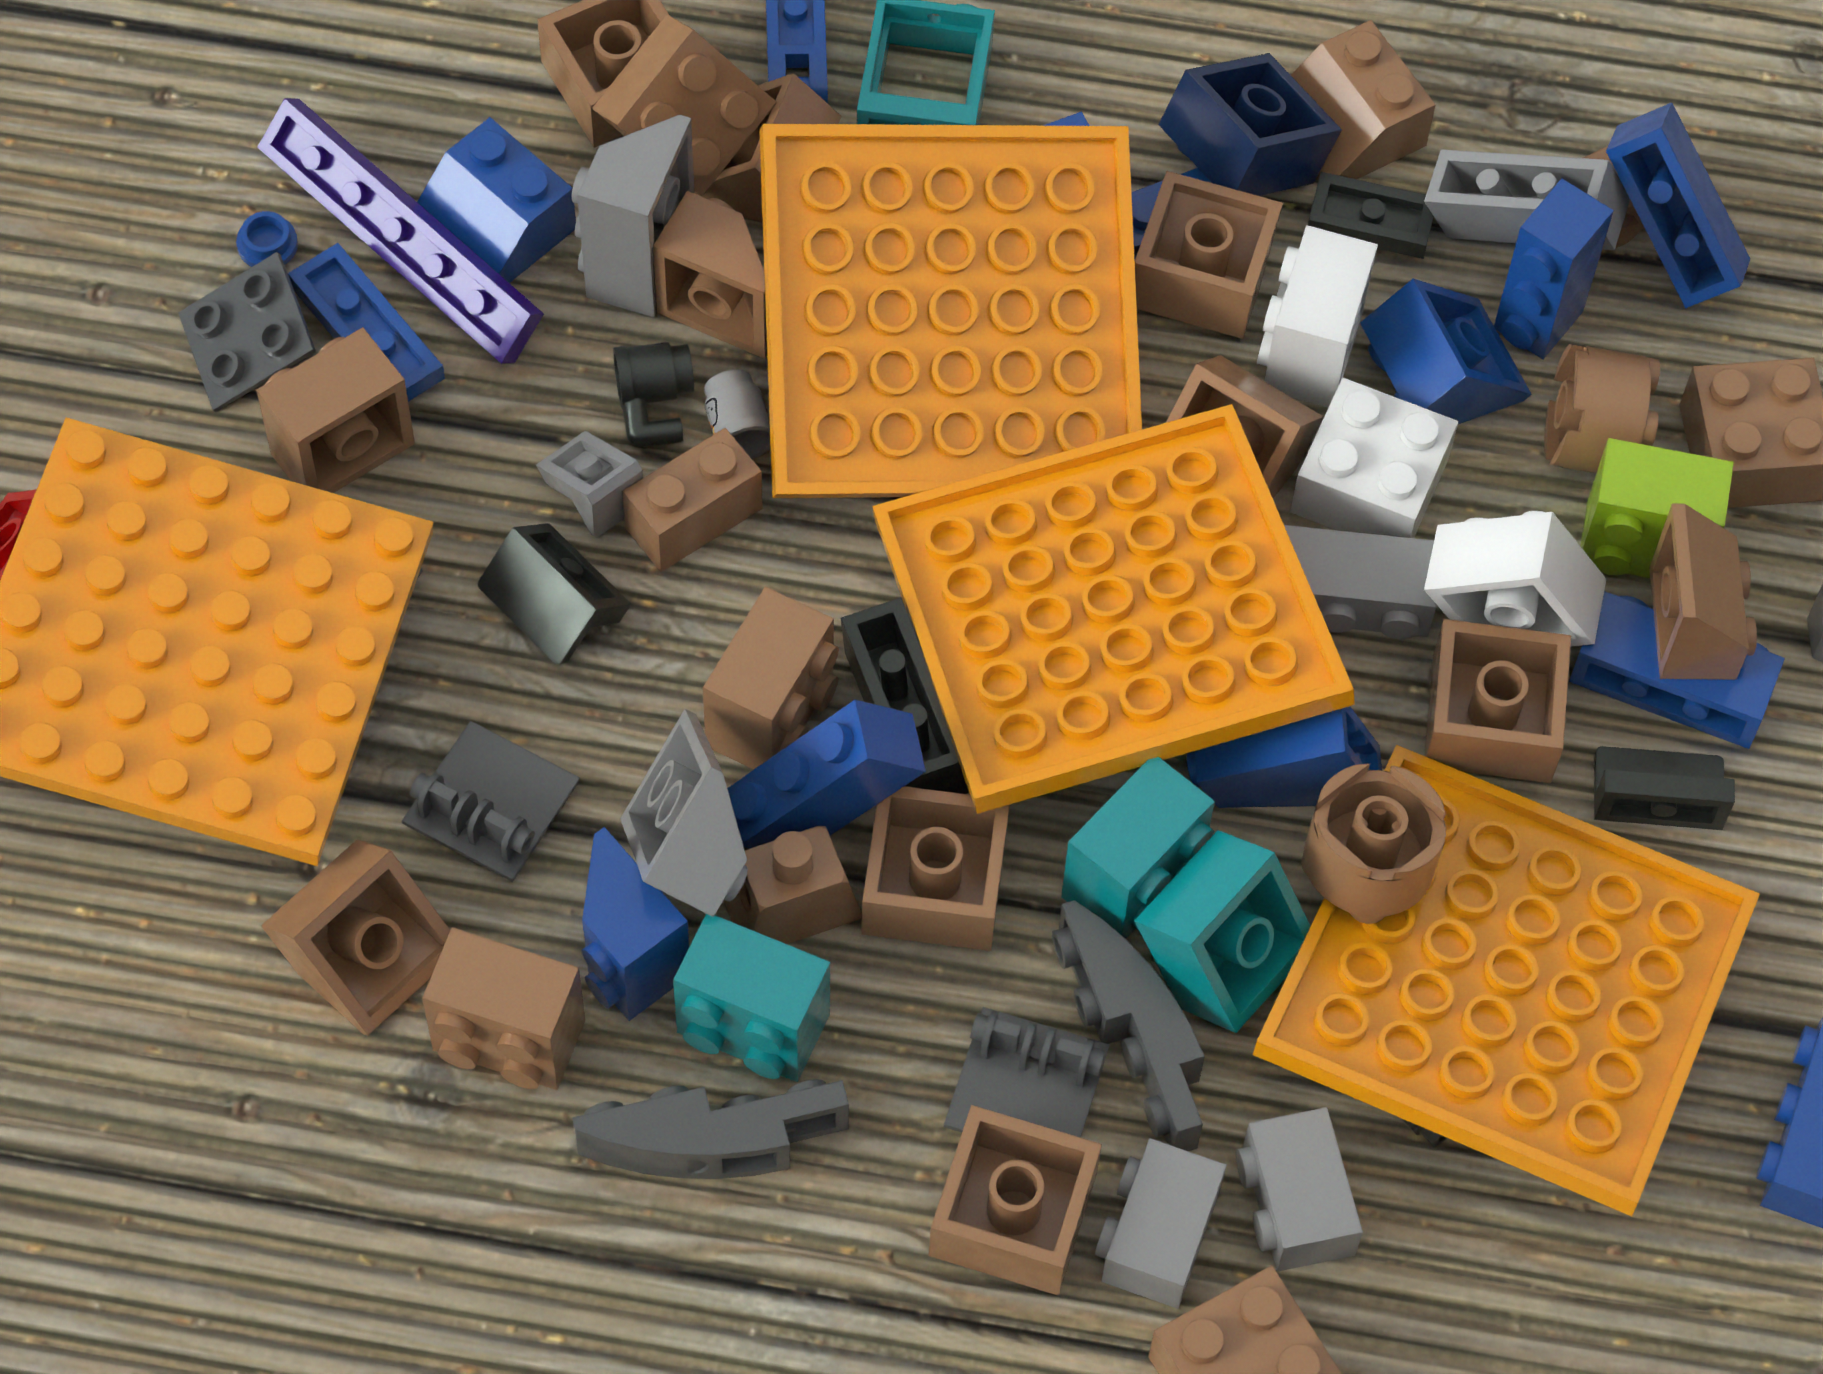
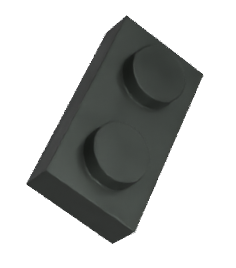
[1308,172,1434,259]

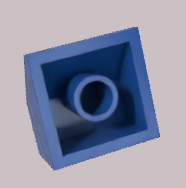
[417,117,576,283]
[1360,279,1532,424]
[581,827,689,1021]

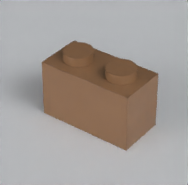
[622,428,763,572]

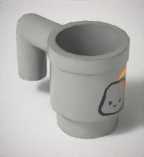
[704,369,771,459]

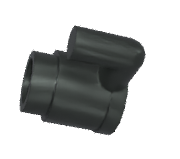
[613,342,694,447]

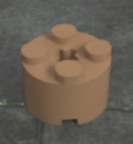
[1544,344,1660,473]
[1301,764,1446,924]

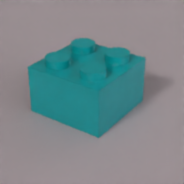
[1061,757,1215,939]
[1134,830,1311,1033]
[673,914,830,1082]

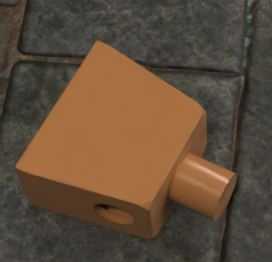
[724,826,862,944]

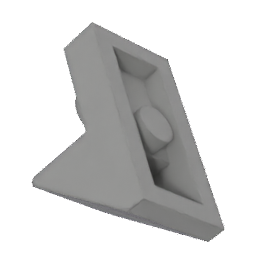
[536,431,643,538]

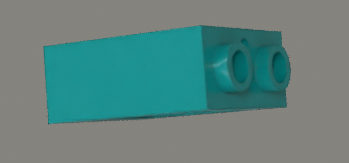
[857,0,995,125]

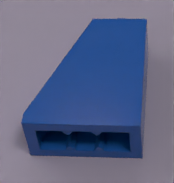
[1187,706,1382,808]

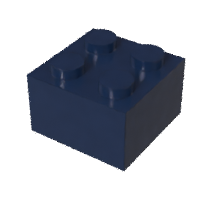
[1158,53,1342,196]

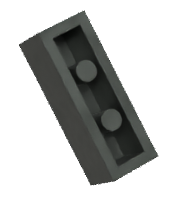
[841,597,969,794]

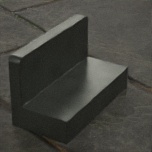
[478,523,632,664]
[1594,746,1735,830]

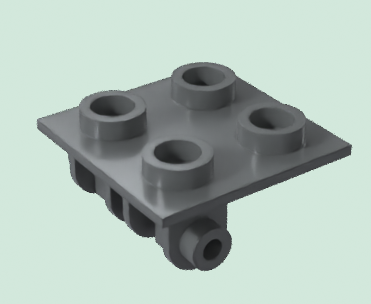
[178,252,316,412]
[402,721,580,882]
[944,1007,1110,1138]

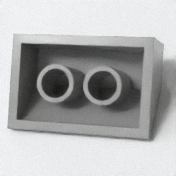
[572,115,694,318]
[620,709,748,917]

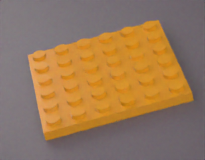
[759,124,1142,498]
[872,404,1355,814]
[0,417,434,866]
[1253,745,1760,1217]

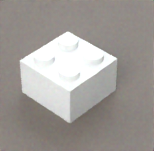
[1257,225,1378,408]
[1290,377,1459,538]
[1424,511,1607,646]

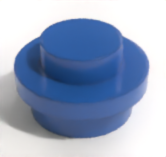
[236,211,298,267]

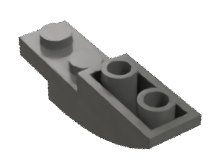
[1052,900,1205,1151]
[572,1079,849,1179]

